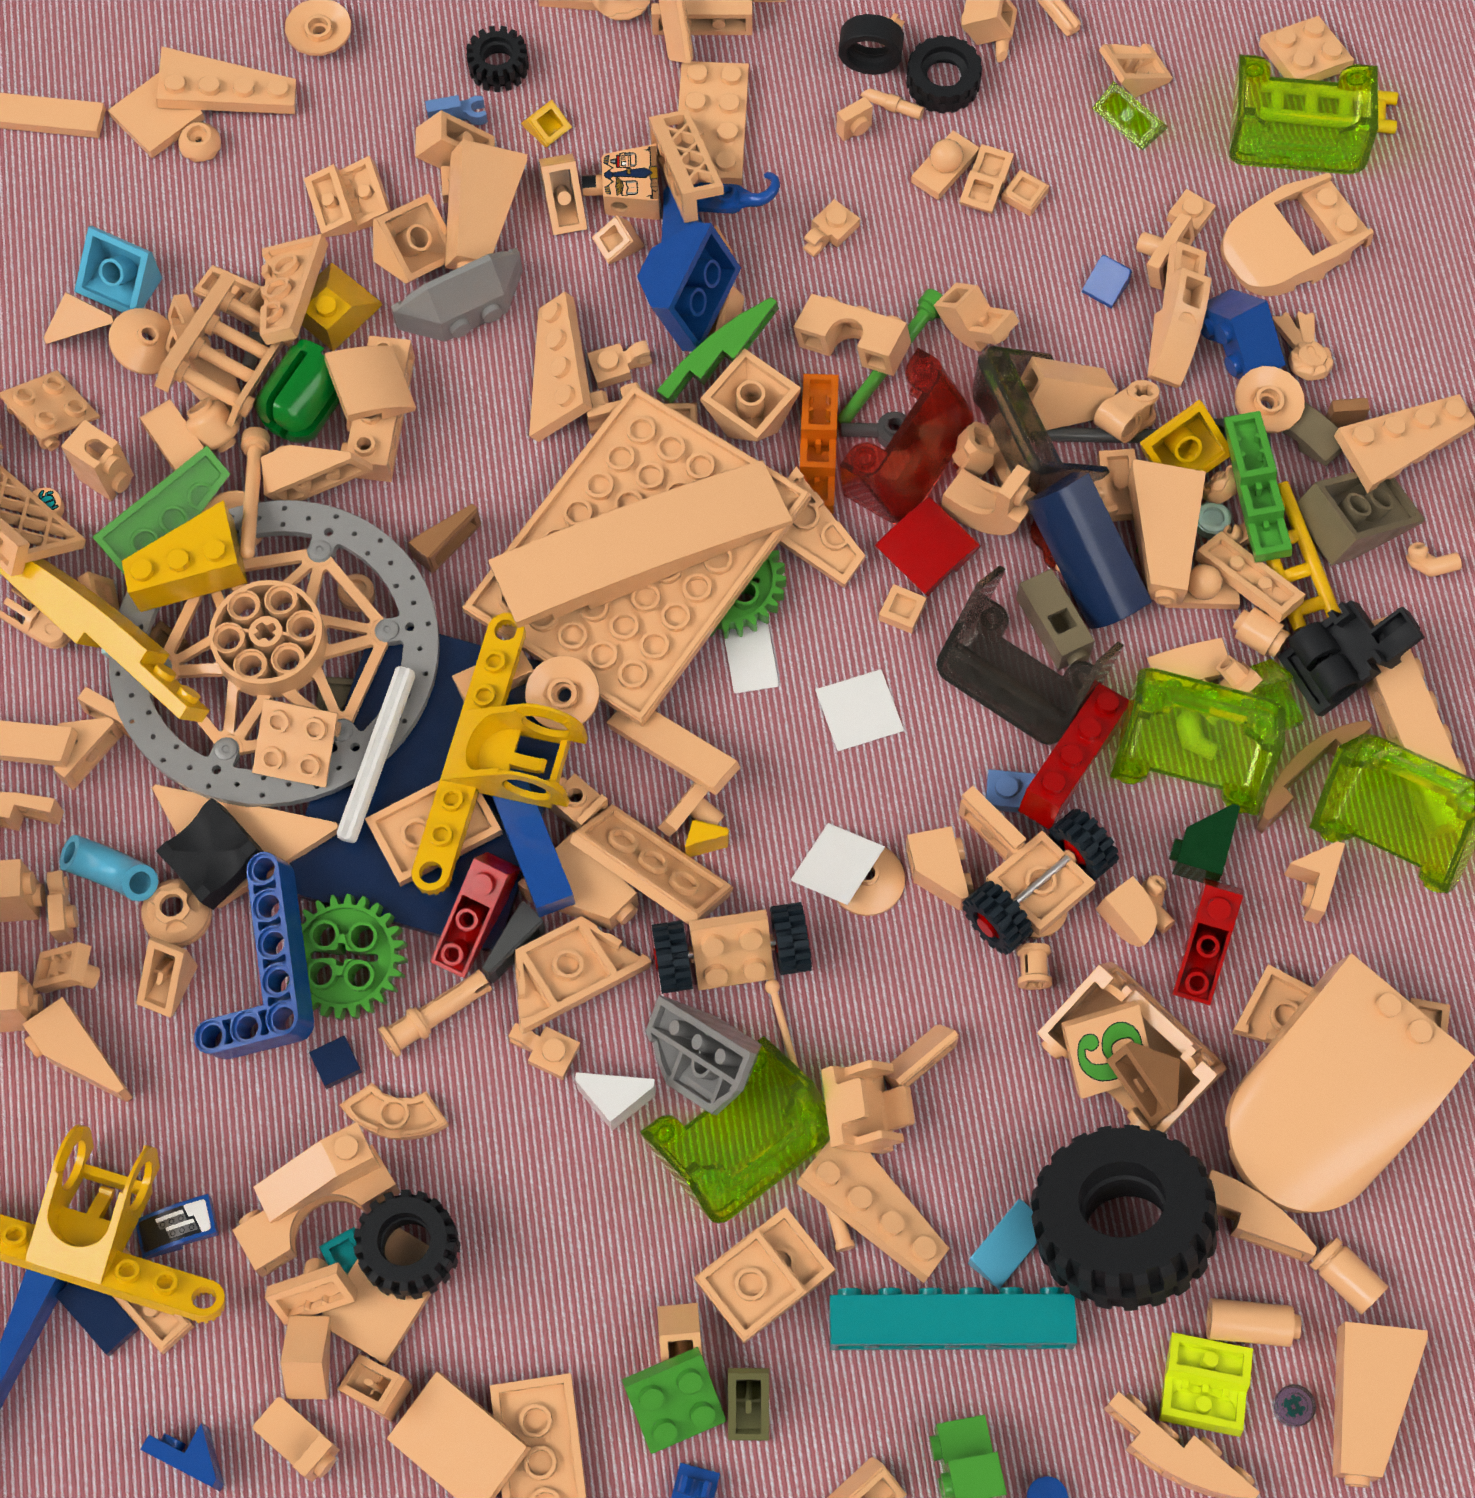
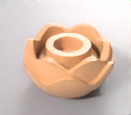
[178,122,221,163]
[1202,465,1237,504]

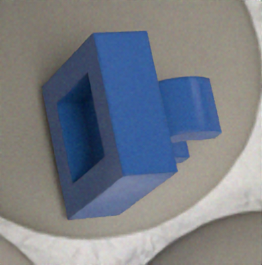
[671,1463,720,1498]

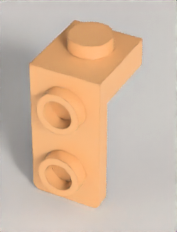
[253,1397,340,1482]

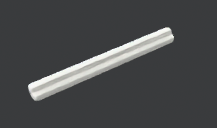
[336,666,415,843]

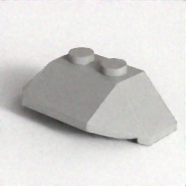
[391,248,523,342]
[646,995,762,1115]

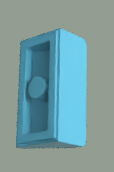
[968,1198,1037,1290]

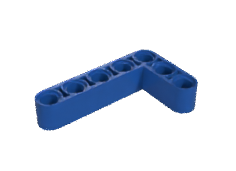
[194,852,314,1059]

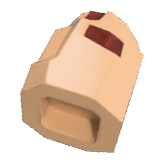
[952,421,1000,478]

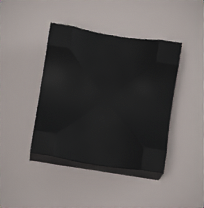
[156,798,264,910]

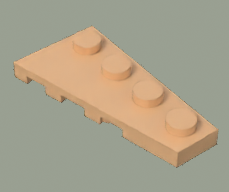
[1334,394,1475,493]

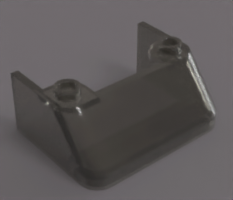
[972,346,1110,494]
[936,566,1124,745]

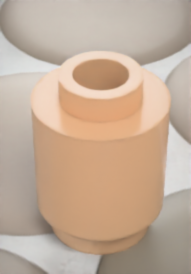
[1233,607,1291,658]

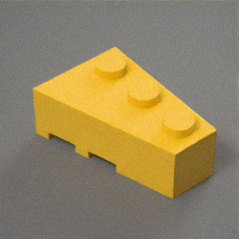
[122,500,248,612]

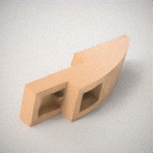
[1147,241,1211,388]
[165,294,243,425]
[1104,1392,1260,1498]

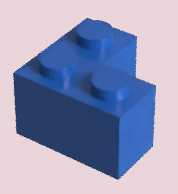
[1201,289,1286,379]

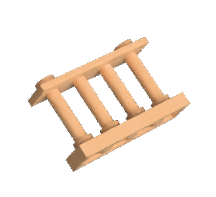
[154,272,295,427]

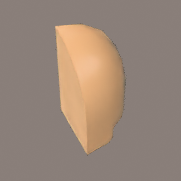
[1096,876,1157,947]

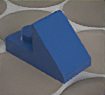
[140,1423,224,1491]

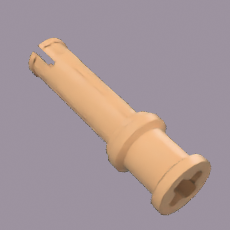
[378,969,492,1058]

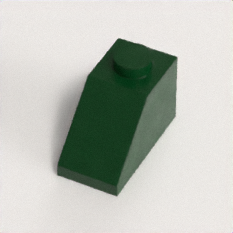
[1169,804,1240,883]

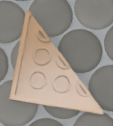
[151,784,339,909]

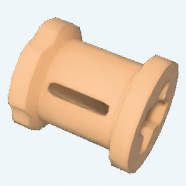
[1016,943,1052,990]

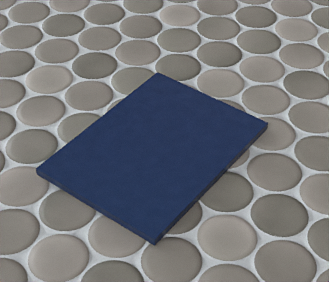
[289,627,571,952]

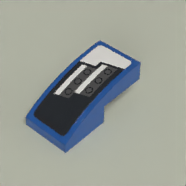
[136,1194,219,1259]

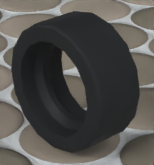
[838,14,904,75]

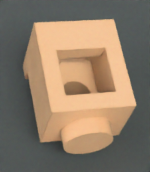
[550,773,608,831]

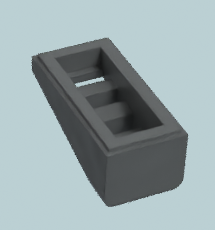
[482,901,546,984]

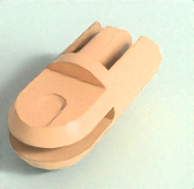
[0,586,71,649]

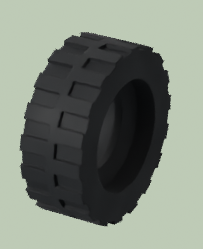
[906,35,982,114]

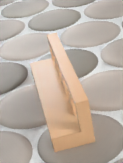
[649,109,724,223]

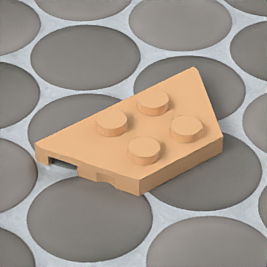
[514,916,651,1035]

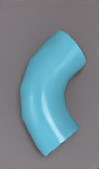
[59,835,158,902]

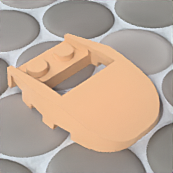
[1220,173,1374,297]

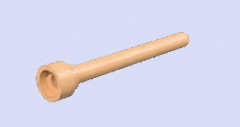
[240,427,270,560]

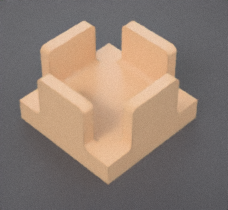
[821,1060,915,1155]

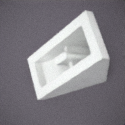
[575,1072,656,1131]

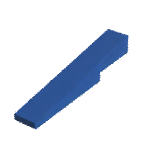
[491,752,575,918]
[0,1269,67,1409]

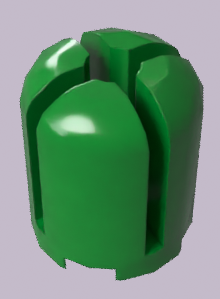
[254,339,340,444]

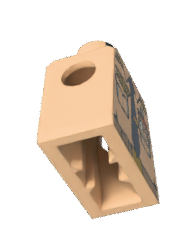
[582,144,660,220]

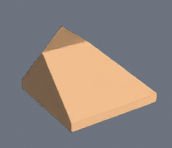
[373,193,447,284]
[700,348,801,441]

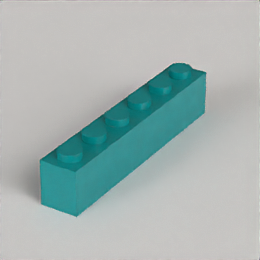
[829,1287,1077,1351]

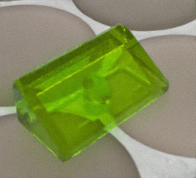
[1092,81,1168,150]

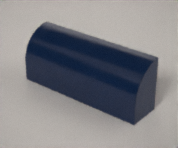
[1025,472,1152,629]

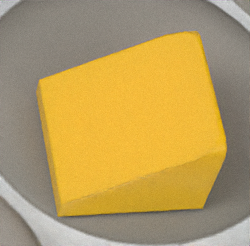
[521,99,572,148]
[685,820,729,857]

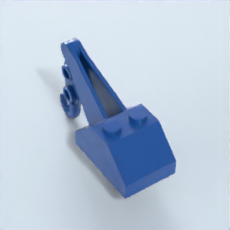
[637,172,780,352]

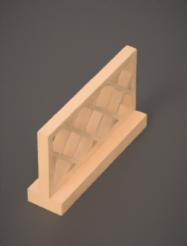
[0,465,86,576]

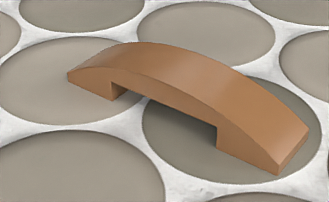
[1256,720,1372,834]

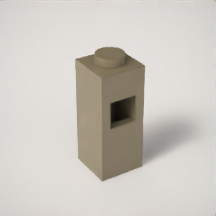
[1016,568,1095,671]

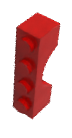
[1018,683,1132,829]

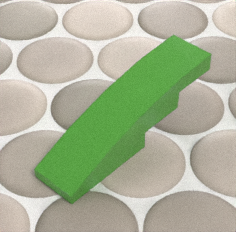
[657,297,779,403]
[1224,411,1293,563]

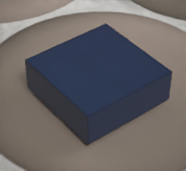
[309,1035,362,1089]

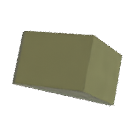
[728,1368,769,1441]

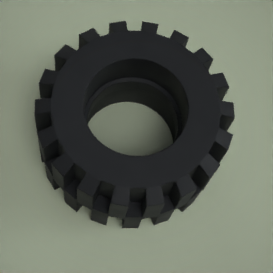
[353,1189,460,1300]

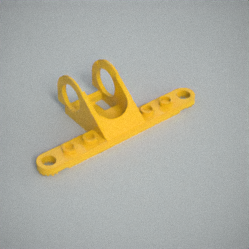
[411,613,588,895]
[0,1124,225,1324]

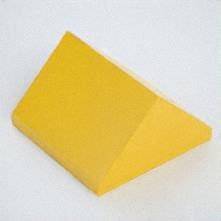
[1139,399,1230,473]

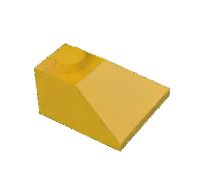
[302,263,382,351]

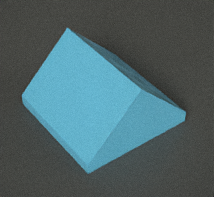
[74,226,162,313]

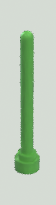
[838,289,943,423]

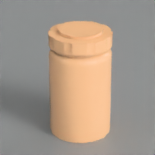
[1309,1237,1389,1315]

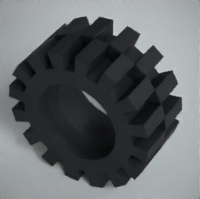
[466,26,529,92]

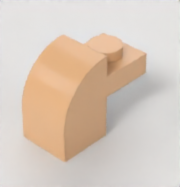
[933,282,1020,352]

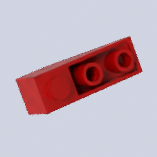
[430,852,520,978]
[1172,878,1244,1006]

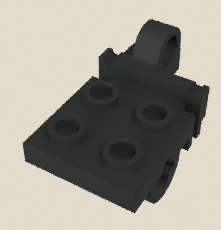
[1277,600,1425,717]

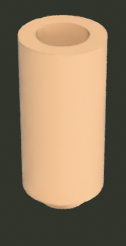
[1206,1298,1301,1347]

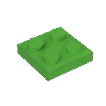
[621,1347,727,1454]

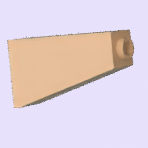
[445,139,528,270]
[1127,459,1206,606]
[1333,1321,1428,1488]

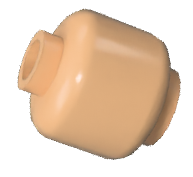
[186,398,240,453]

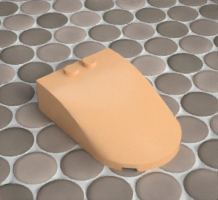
[1225,953,1475,1214]

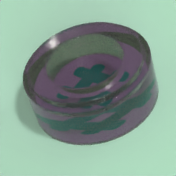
[1272,1384,1316,1428]

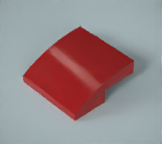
[875,497,981,596]

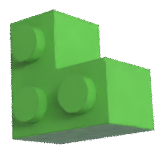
[929,1415,1007,1498]

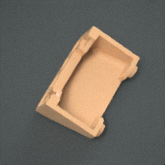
[1037,962,1227,1133]

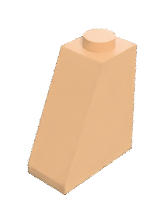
[1002,356,1117,436]
[518,832,639,930]

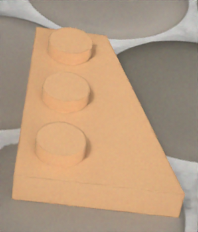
[778,466,865,588]

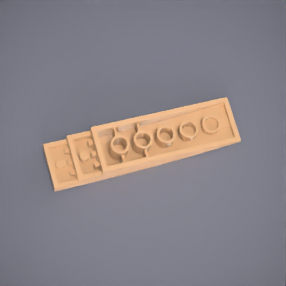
[488,460,793,628]

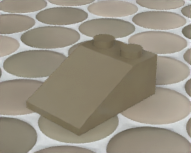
[1297,472,1425,566]

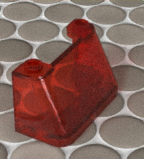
[840,348,973,524]

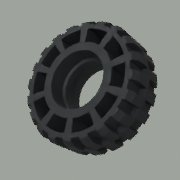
[1031,1125,1219,1311]

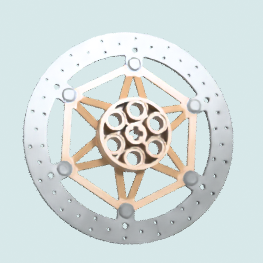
[109,500,440,807]

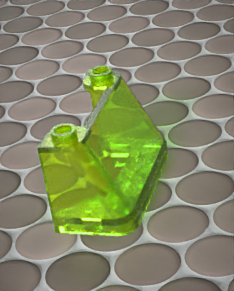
[1229,54,1378,174]
[1110,668,1286,816]
[1309,734,1475,893]
[640,1036,830,1224]

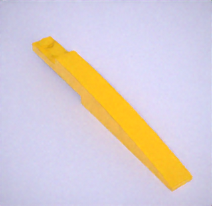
[0,559,210,723]

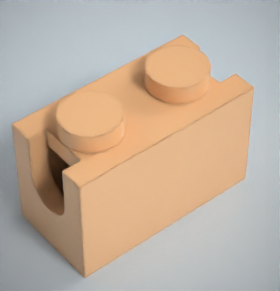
[61,419,134,501]

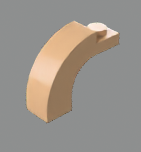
[941,464,1036,535]

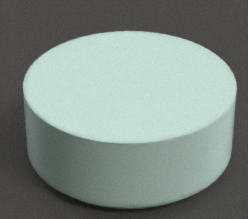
[1197,502,1231,539]

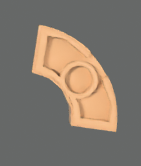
[340,1083,449,1140]

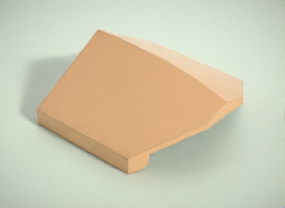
[1099,44,1173,98]

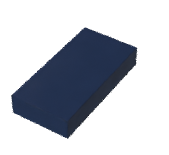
[55,1283,140,1356]

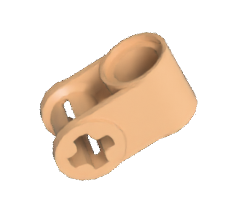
[1094,380,1160,443]

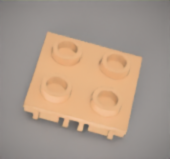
[0,370,100,451]
[252,699,341,788]

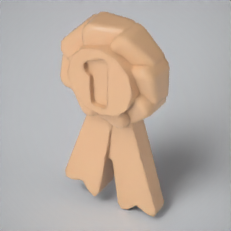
[1272,311,1333,381]

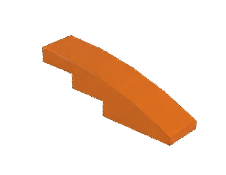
[799,373,839,514]

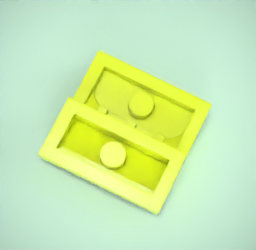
[1159,1332,1253,1437]

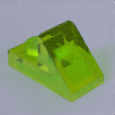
[1250,659,1304,737]

